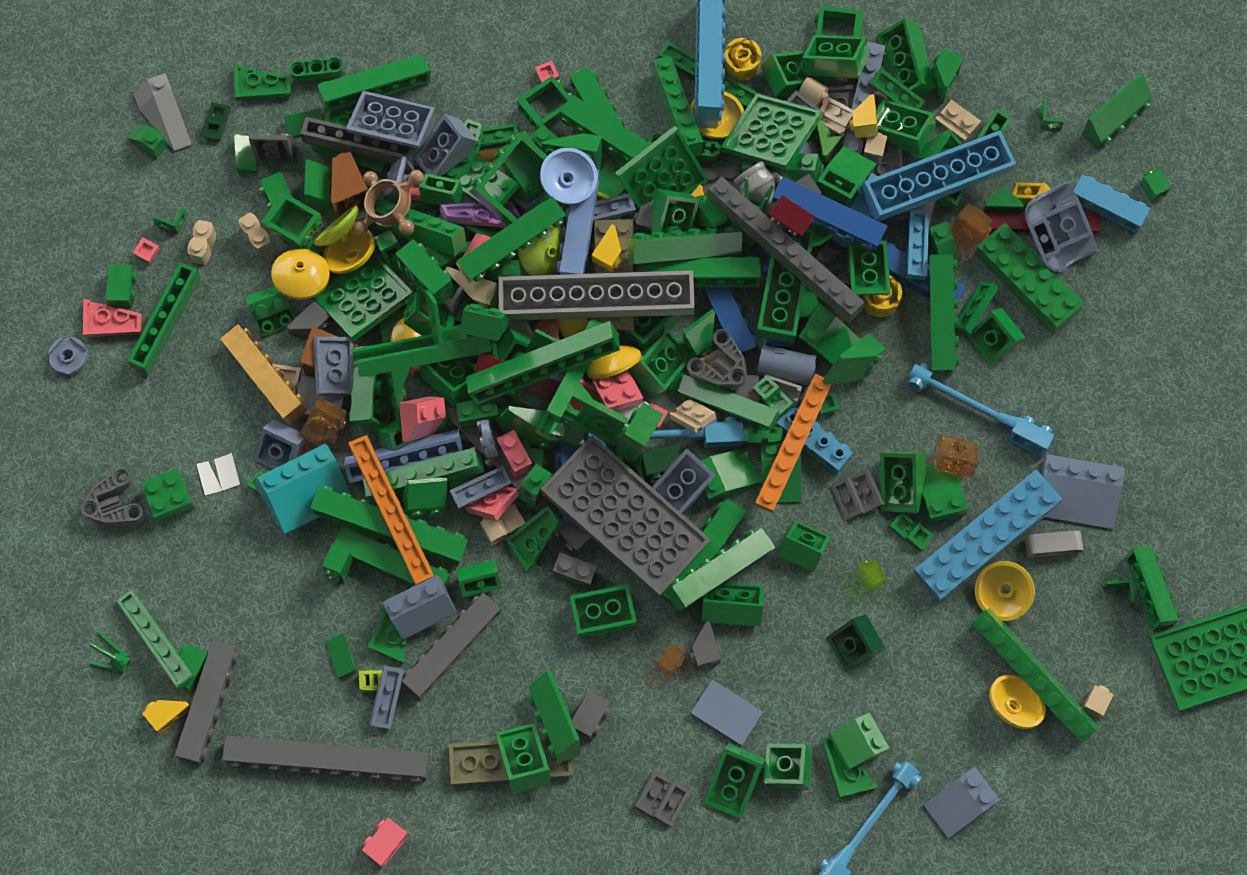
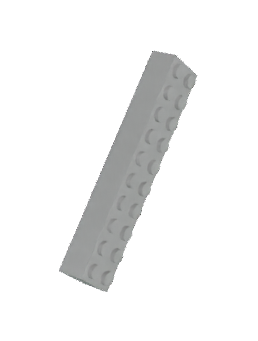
[499,271,694,320]

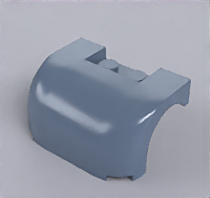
[1025,181,1100,272]

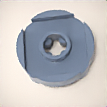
[48,337,89,376]
[477,419,499,459]

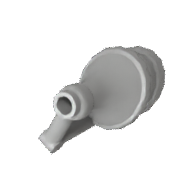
[734,161,782,213]

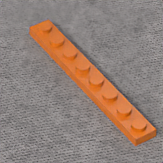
[754,374,832,513]
[348,435,434,586]

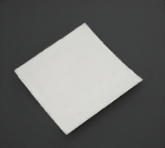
[197,453,240,495]

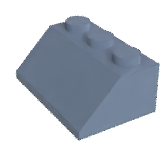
[383,575,457,639]

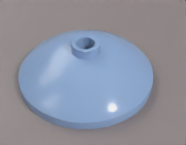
[540,148,598,204]

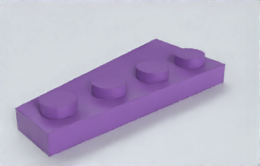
[440,201,521,228]

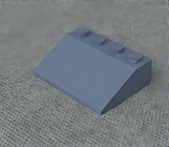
[346,91,435,149]
[1041,454,1125,530]

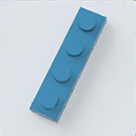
[906,210,929,280]

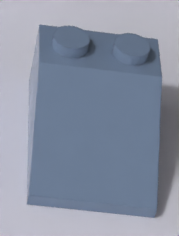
[414,114,478,176]
[652,449,716,515]
[923,767,1000,839]

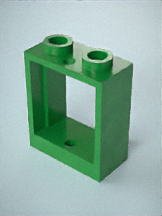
[812,6,864,38]
[517,76,572,130]
[261,192,323,249]
[403,291,455,336]

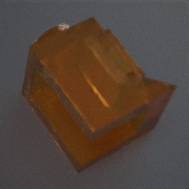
[657,643,686,679]

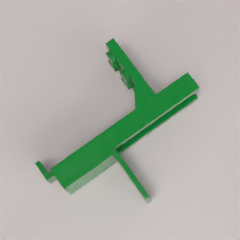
[351,290,498,426]
[524,318,628,445]

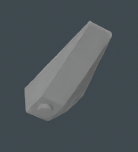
[134,73,192,152]

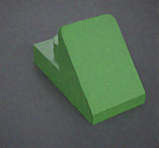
[815,121,842,163]

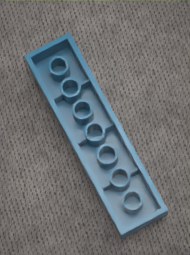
[694,0,725,129]
[860,131,1016,222]
[914,470,1062,603]

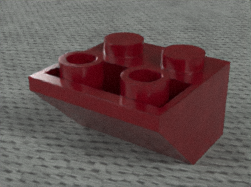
[767,195,815,237]

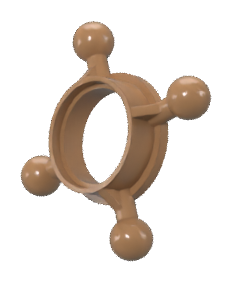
[353,170,424,236]

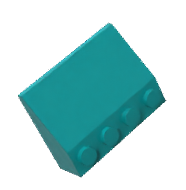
[255,444,351,535]

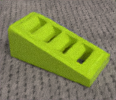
[359,670,401,693]

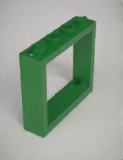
[469,132,569,226]

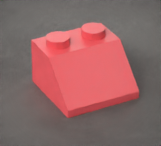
[400,397,446,442]

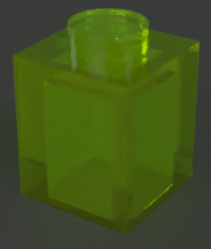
[856,559,887,592]

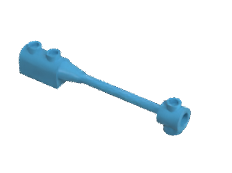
[907,363,1054,458]
[586,416,745,448]
[818,761,922,875]

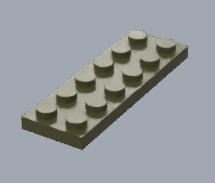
[595,219,634,330]
[449,737,573,786]

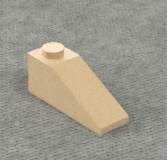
[445,266,499,309]

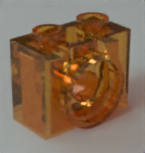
[952,203,993,248]
[299,397,347,447]
[934,434,979,478]

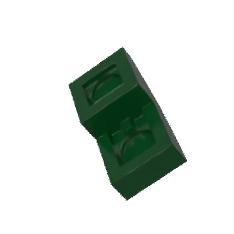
[202,102,231,141]

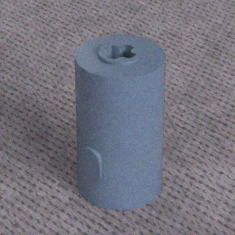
[756,345,816,386]

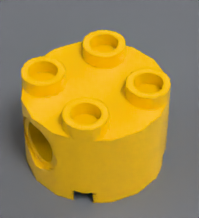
[723,38,761,82]
[862,275,902,318]

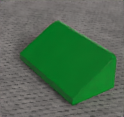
[284,109,323,137]
[234,135,257,174]
[326,633,357,679]

